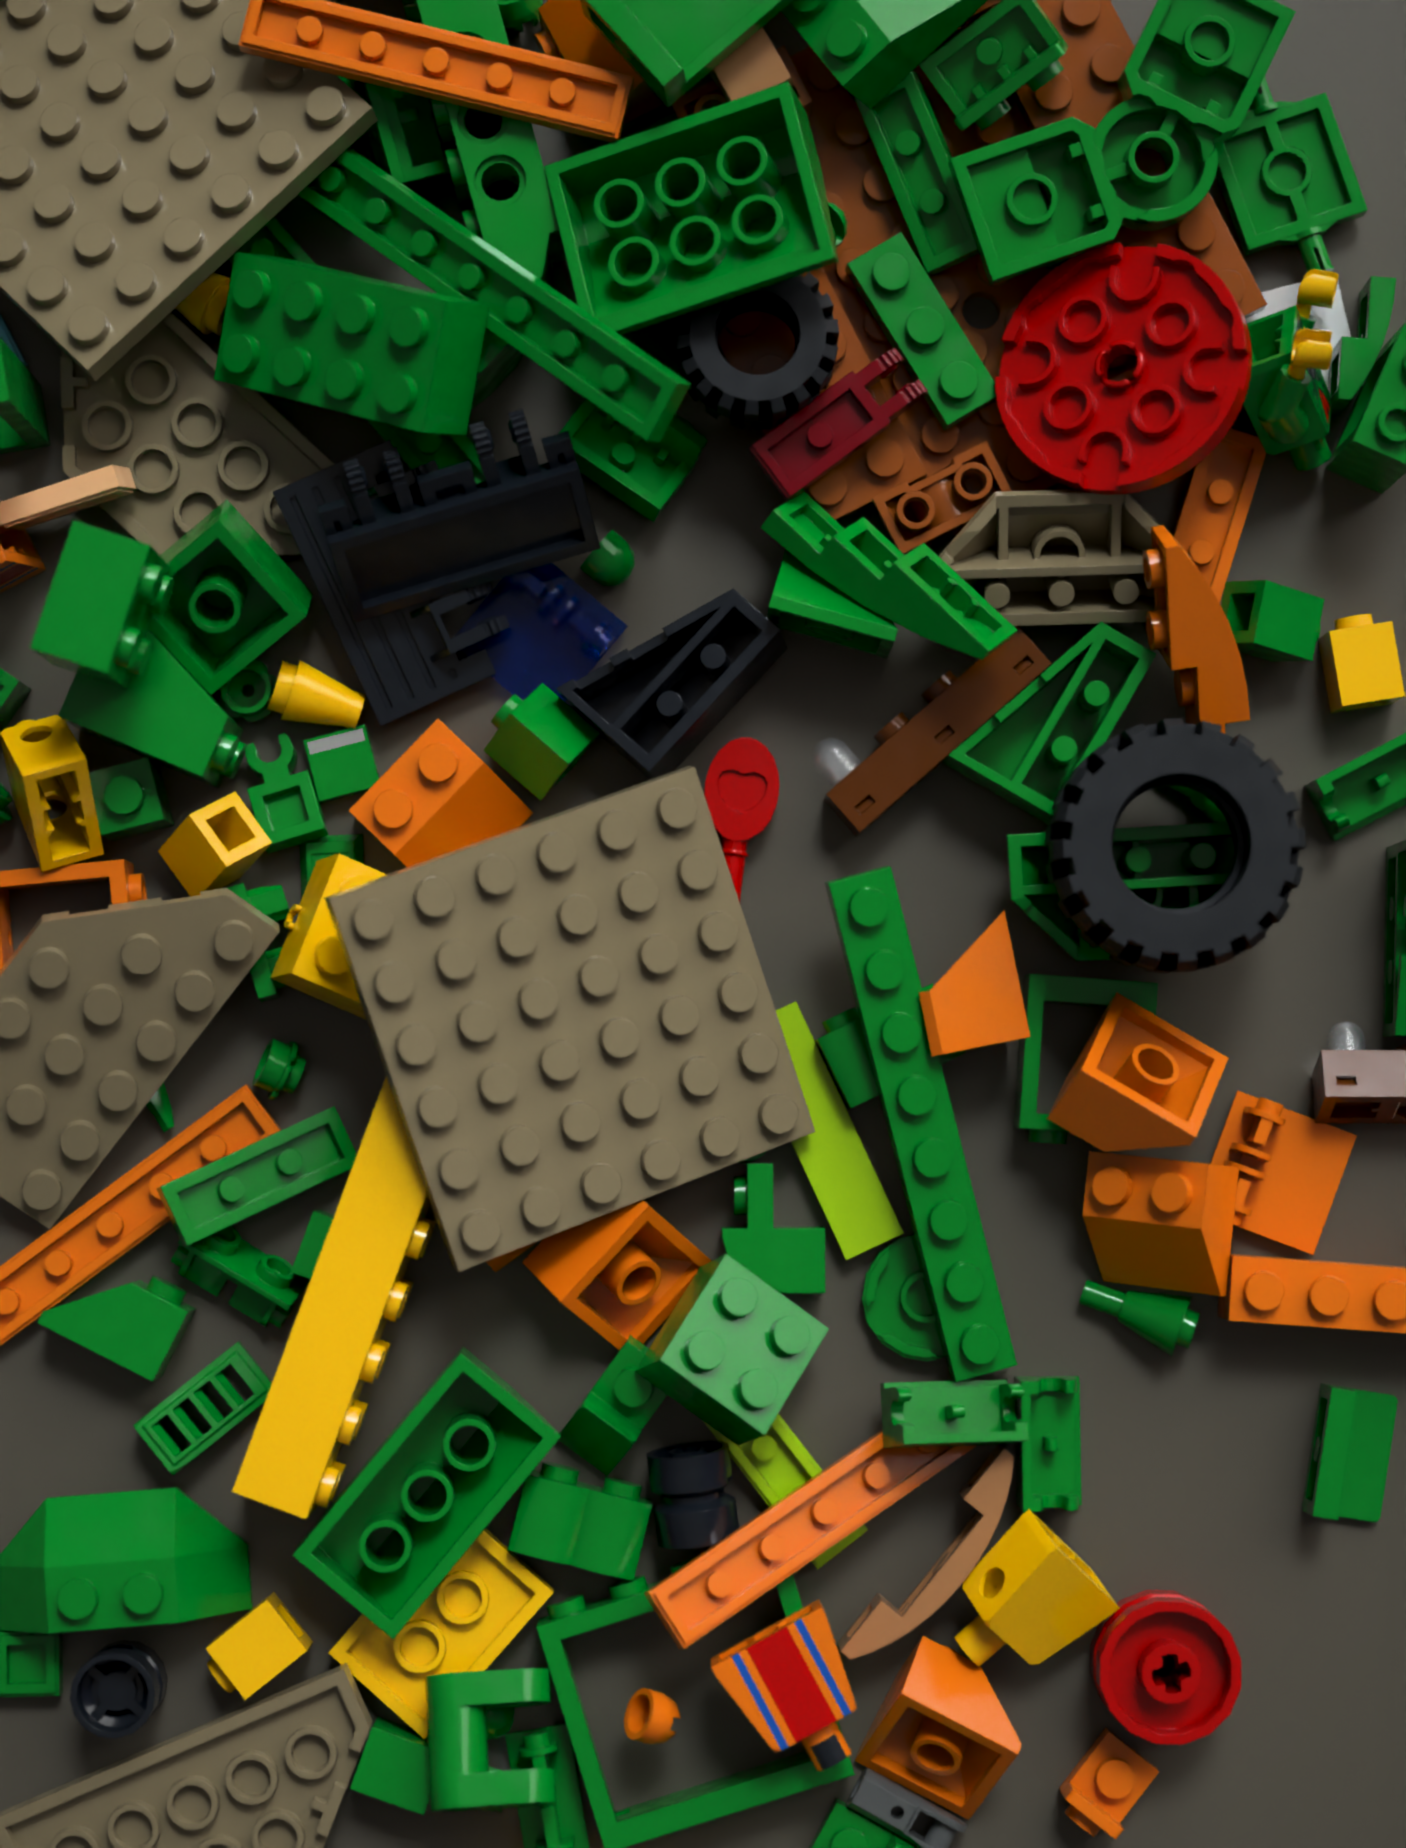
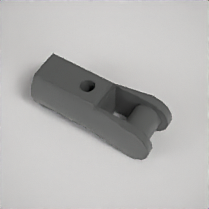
[846,1767,968,1848]

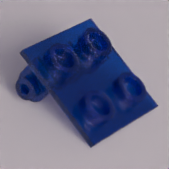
[455,563,628,701]

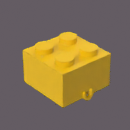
[270,853,386,1020]

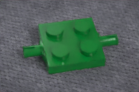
[1214,77,1368,272]

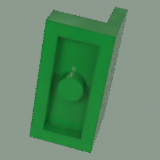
[1301,1383,1398,1522]

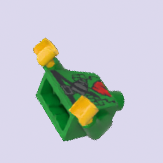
[1243,269,1339,471]

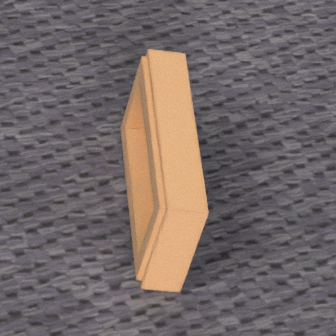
[0,465,136,530]

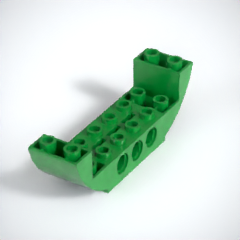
[337,0,565,410]

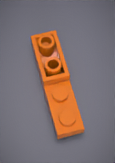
[1142,525,1250,734]

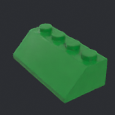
[292,1346,561,1639]

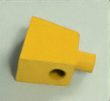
[0,715,104,872]
[954,1509,1119,1667]

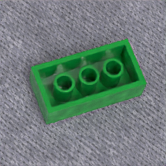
[214,251,490,435]

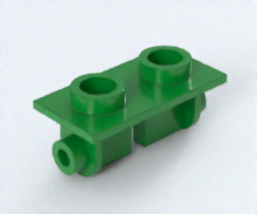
[171,1226,310,1329]
[505,1723,590,1848]

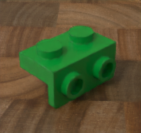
[919,0,1069,131]
[558,399,707,522]

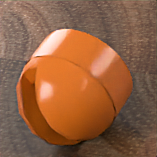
[624,1688,681,1745]

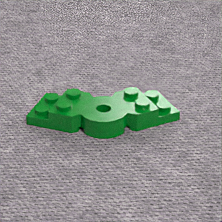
[948,0,1296,285]

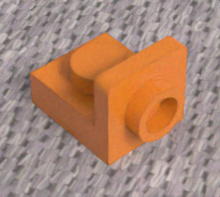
[1059,1728,1160,1840]

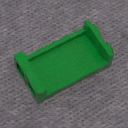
[580,0,793,107]

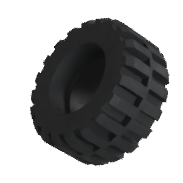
[1044,718,1306,974]

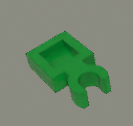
[245,733,329,854]

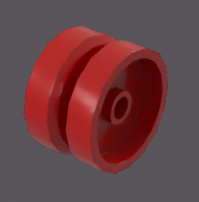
[1090,1590,1242,1745]

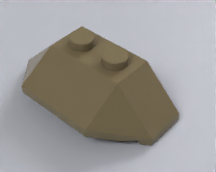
[939,489,1191,626]

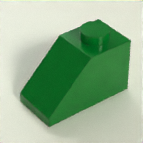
[37,1276,197,1382]

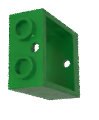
[1325,322,1406,494]
[1013,974,1158,1147]

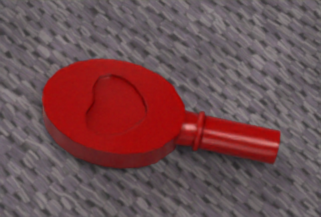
[704,737,780,902]

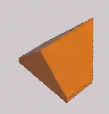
[919,910,1030,1057]

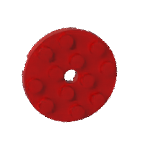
[995,242,1252,495]

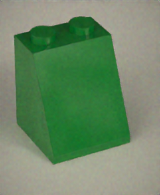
[58,629,247,789]

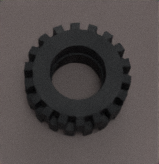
[676,272,839,430]

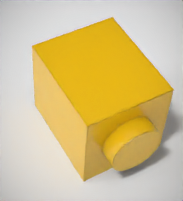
[1318,614,1405,714]
[158,791,272,897]
[205,1592,313,1700]

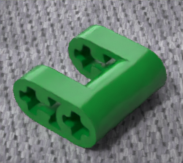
[425,1668,557,1812]

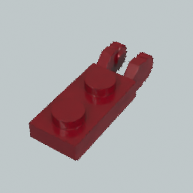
[749,347,928,502]

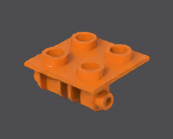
[1210,1090,1357,1255]

